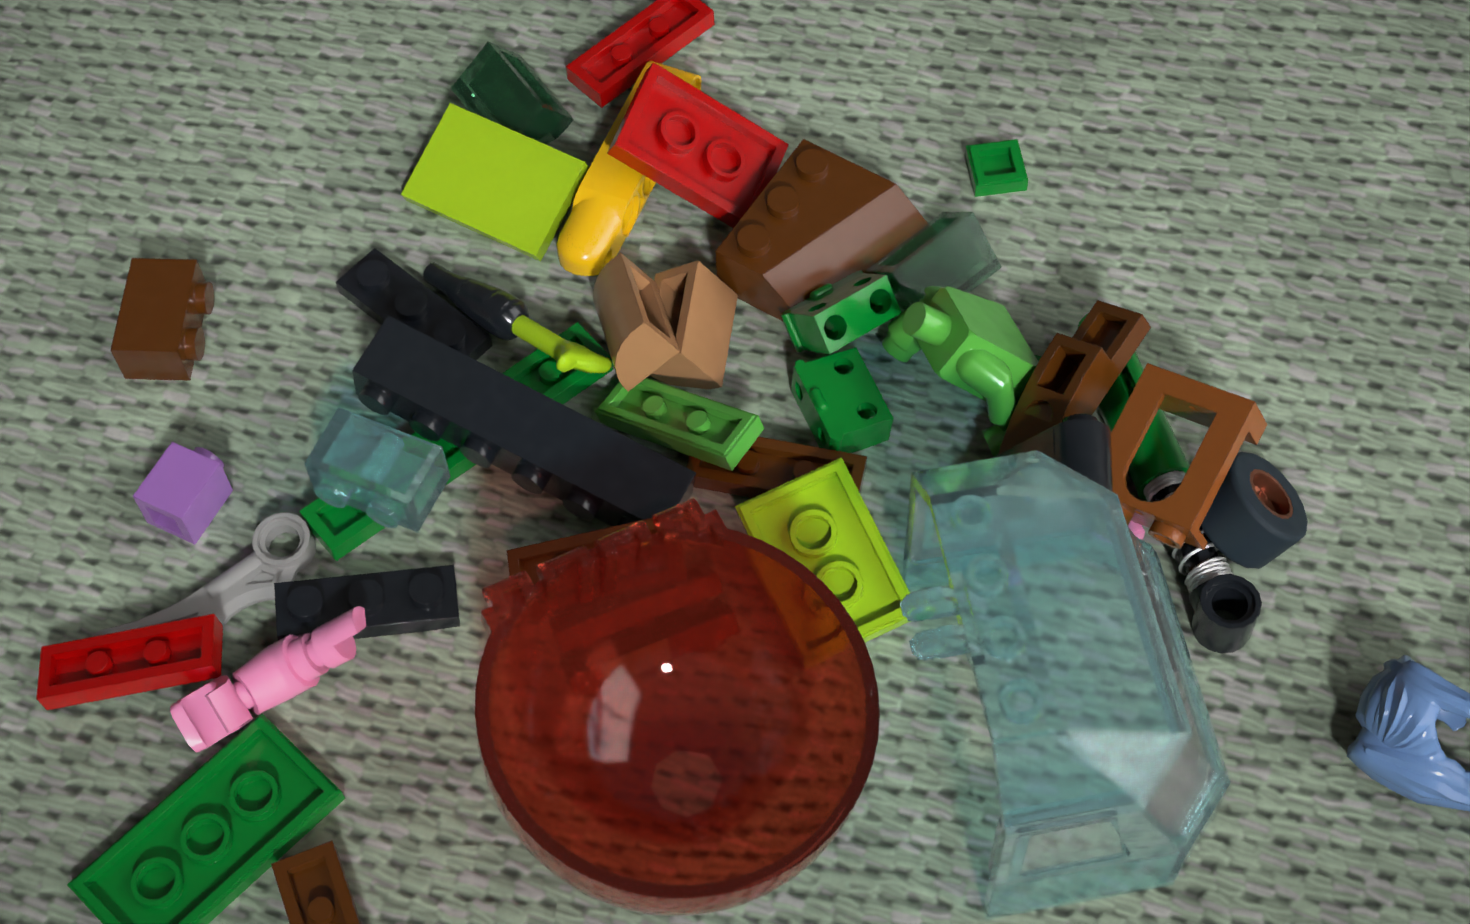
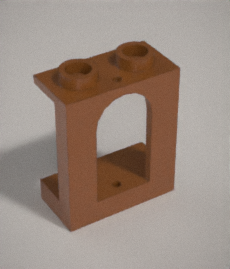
[1095,363,1268,550]

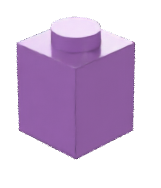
[133,442,233,545]

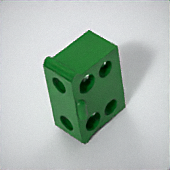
[781,270,902,354]
[791,347,894,453]

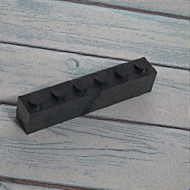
[352,316,696,527]

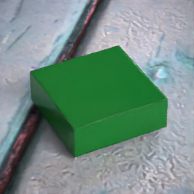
[965,139,1028,197]

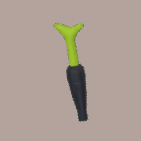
[423,263,612,373]

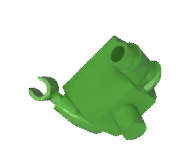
[882,286,1038,457]

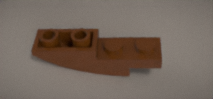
[998,300,1151,527]

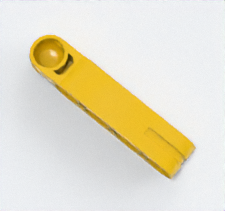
[556,61,702,276]

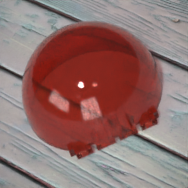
[475,498,880,917]

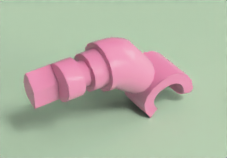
[170,606,366,753]

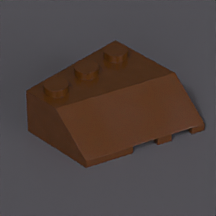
[715,139,941,322]

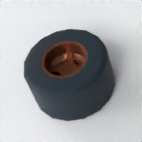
[1201,452,1308,569]

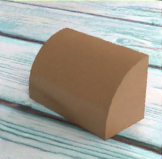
[593,252,680,392]
[650,260,738,389]

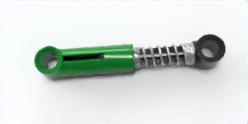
[1078,314,1262,654]

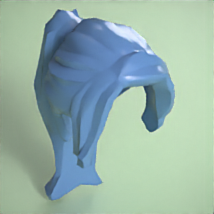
[1347,655,1470,812]

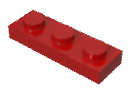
[566,0,715,108]
[36,614,223,710]

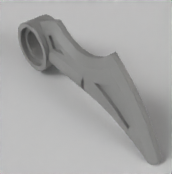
[96,512,316,636]

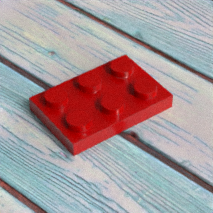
[607,62,789,228]

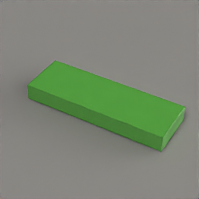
[595,378,765,471]

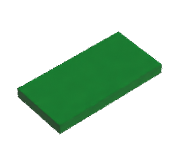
[67,713,345,924]

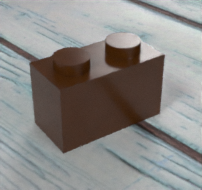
[111,258,214,381]

